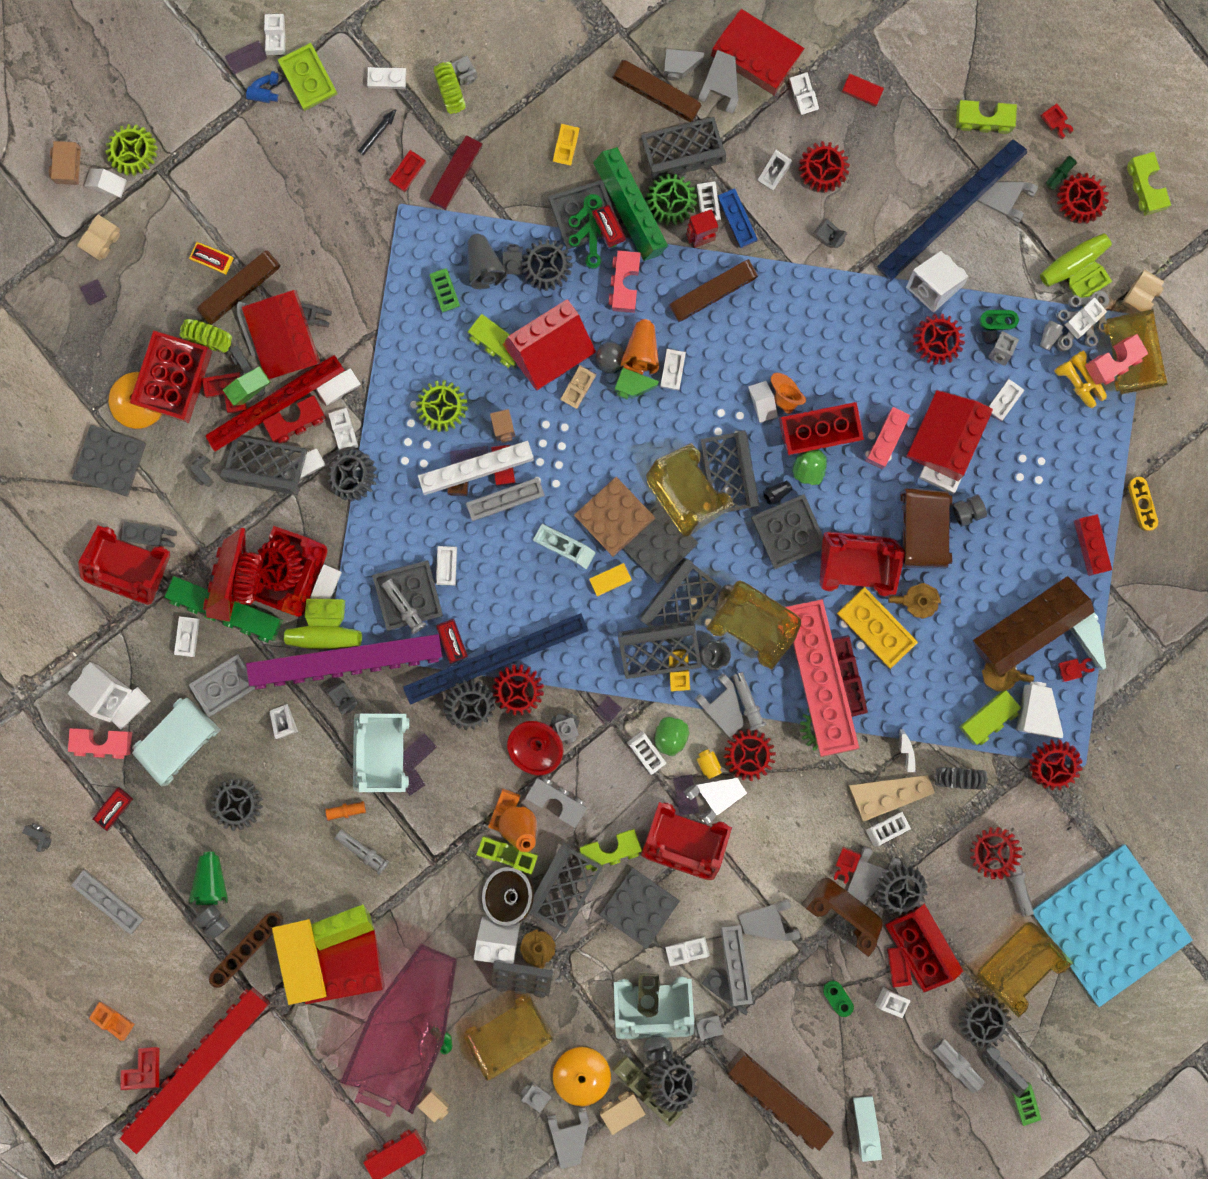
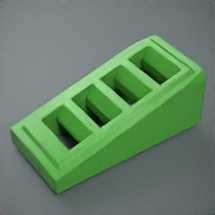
[429,268,460,313]
[1011,1082,1042,1126]

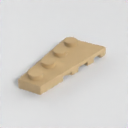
[848,775,935,821]

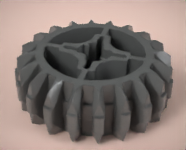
[521,239,573,291]
[327,449,378,502]
[443,679,495,731]
[934,767,988,790]
[210,778,263,831]
[875,864,928,916]
[958,995,1012,1048]
[648,1058,699,1112]

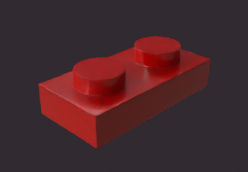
[389,150,426,193]

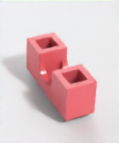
[609,251,641,313]
[1085,334,1148,385]
[865,407,910,469]
[68,728,132,759]

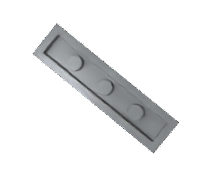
[466,478,545,522]
[71,870,145,934]
[720,925,753,1007]

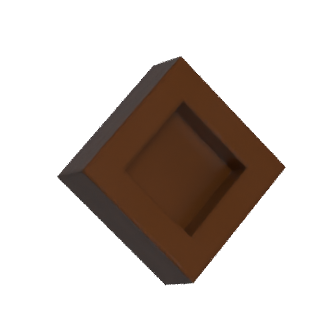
[447,481,469,496]

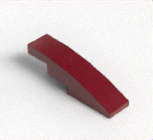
[429,135,483,210]
[833,635,868,717]

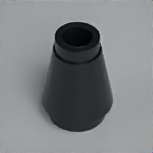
[763,480,793,505]

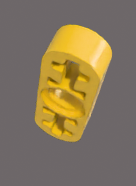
[1128,477,1158,531]

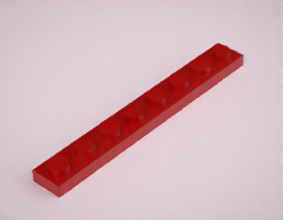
[205,355,345,452]

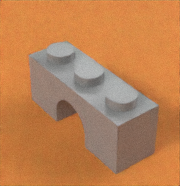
[526,777,587,828]

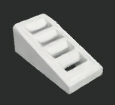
[695,181,721,220]
[627,731,667,775]
[866,812,911,847]

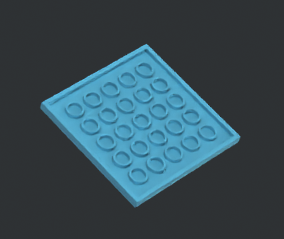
[1032,844,1193,1007]

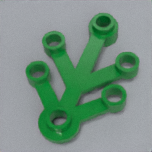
[568,194,618,269]

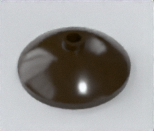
[482,867,534,926]

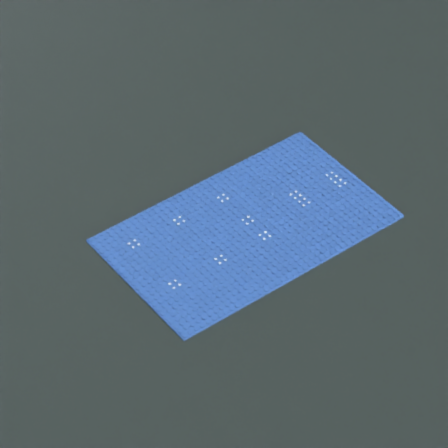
[327,204,1146,767]

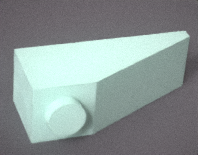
[533,524,596,569]
[1070,612,1106,670]
[853,1096,882,1162]

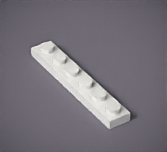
[418,441,534,495]

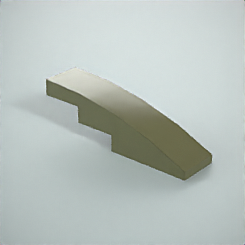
[612,1055,683,1127]

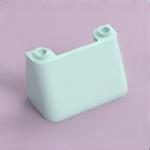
[132,698,221,787]
[353,714,409,792]
[614,977,694,1039]

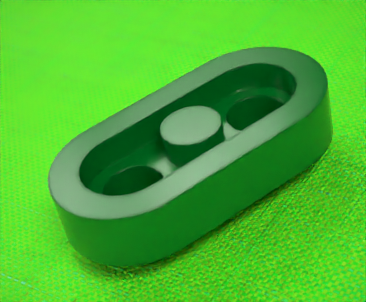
[979,310,1019,330]
[823,980,854,1017]

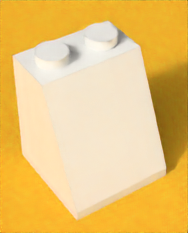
[906,251,969,313]
[68,662,132,722]
[1016,682,1063,738]
[474,916,520,964]

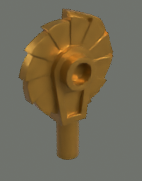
[888,583,941,619]
[982,663,1034,692]
[520,929,556,969]

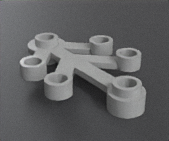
[1055,291,1110,351]

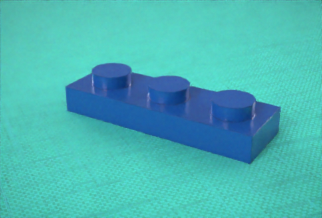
[718,188,758,249]

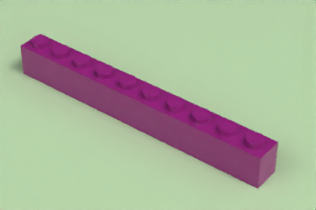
[246,634,443,690]

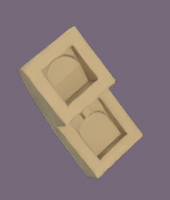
[560,365,597,409]

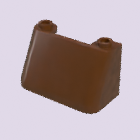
[900,489,953,569]
[801,878,883,957]

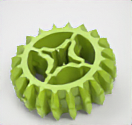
[433,62,466,114]
[105,124,158,176]
[179,319,232,353]
[416,380,468,432]

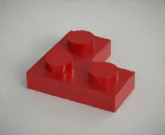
[202,372,247,414]
[120,1047,160,1091]

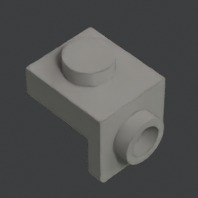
[555,718,579,744]

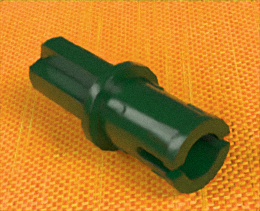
[1045,156,1077,190]

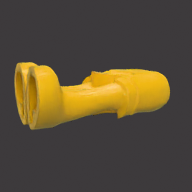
[1054,350,1107,409]

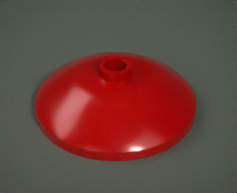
[507,721,564,775]

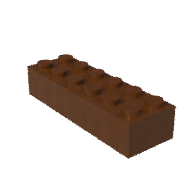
[973,576,1095,677]
[726,1049,834,1151]

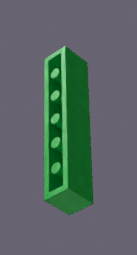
[593,147,668,261]
[165,576,283,643]

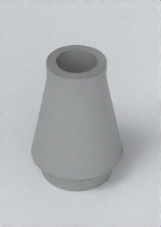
[1039,321,1063,351]

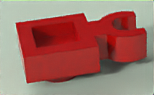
[1041,103,1074,140]
[1058,658,1095,682]
[834,847,861,884]

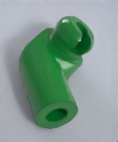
[432,1025,453,1055]

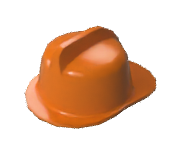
[771,373,806,414]

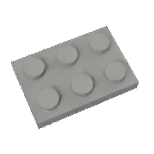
[189,654,255,718]

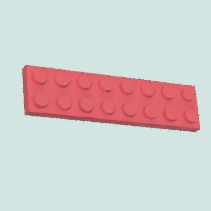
[785,599,859,757]

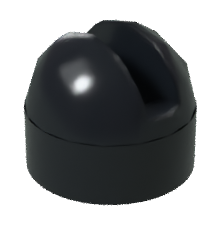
[981,330,998,344]

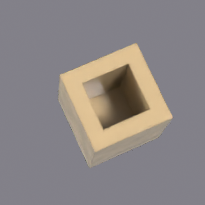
[417,1089,449,1123]

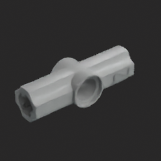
[932,1038,985,1093]

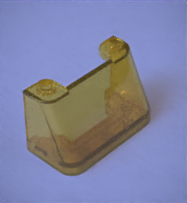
[1103,309,1168,395]
[646,443,734,536]
[707,581,801,670]
[977,922,1073,1018]
[463,995,554,1081]

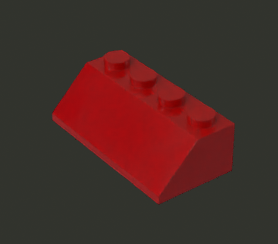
[779,402,864,455]
[885,903,963,993]

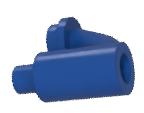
[246,71,279,103]

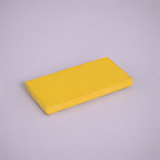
[836,587,918,669]
[272,919,326,1005]

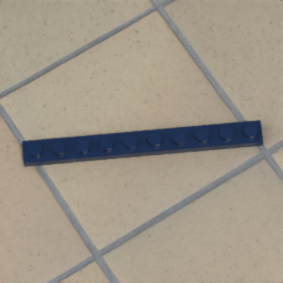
[877,139,1027,281]
[403,613,589,705]

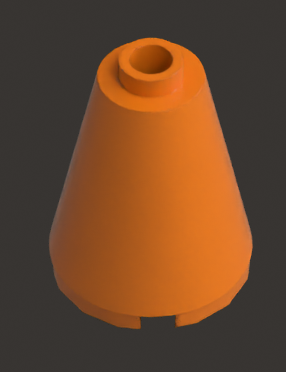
[621,319,659,375]
[499,806,537,852]

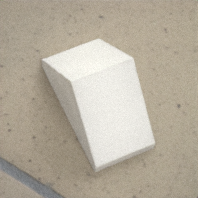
[758,150,792,190]
[84,168,127,198]
[748,381,778,423]
[269,704,298,739]
[875,987,910,1018]

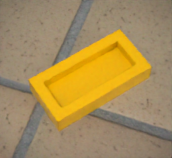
[589,563,632,597]

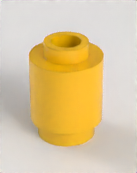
[696,749,722,779]

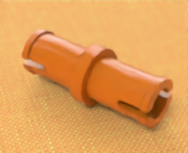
[325,801,366,821]

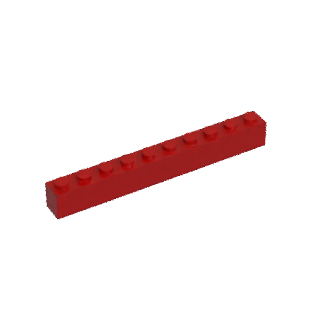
[119,987,271,1154]

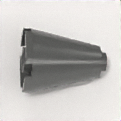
[467,234,507,289]

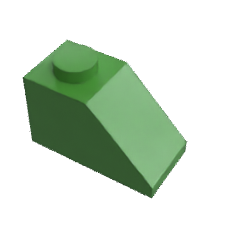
[223,367,271,406]
[614,368,659,400]

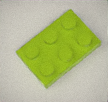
[277,43,338,111]

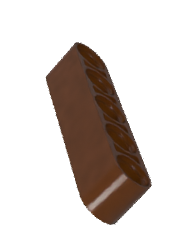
[612,60,702,122]
[197,250,281,325]
[669,259,759,322]
[209,911,283,988]

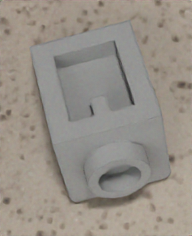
[451,56,478,86]
[988,331,1019,366]
[694,1014,723,1042]
[520,1082,552,1113]

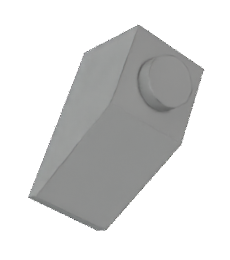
[664,49,704,81]

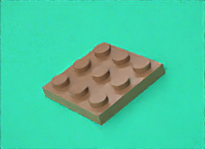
[574,477,655,557]

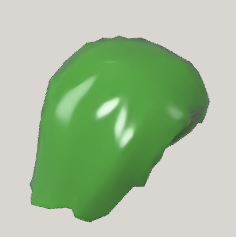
[792,449,827,485]
[654,717,690,756]

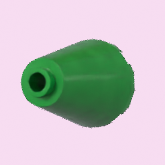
[189,852,228,905]

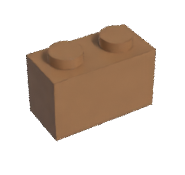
[49,141,81,185]
[490,409,516,443]

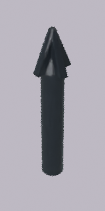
[358,109,396,156]

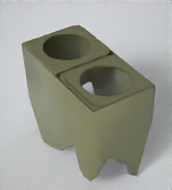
[637,973,660,1017]

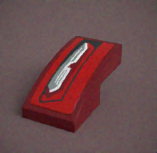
[592,205,626,248]
[436,618,468,663]
[92,787,133,831]

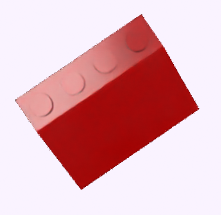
[711,9,805,96]
[242,290,321,379]
[503,299,596,391]
[130,330,213,423]
[906,390,993,481]
[203,527,246,622]
[305,930,385,1004]

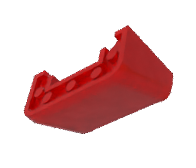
[78,525,170,605]
[254,526,327,617]
[819,532,905,596]
[641,802,732,880]

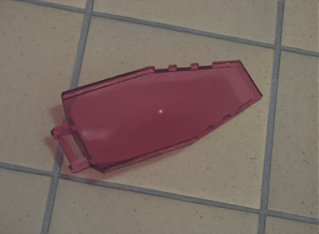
[340,943,457,1117]

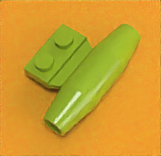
[1040,233,1112,298]
[284,599,362,650]

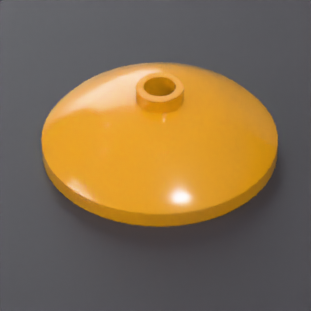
[108,372,162,429]
[553,1047,611,1106]

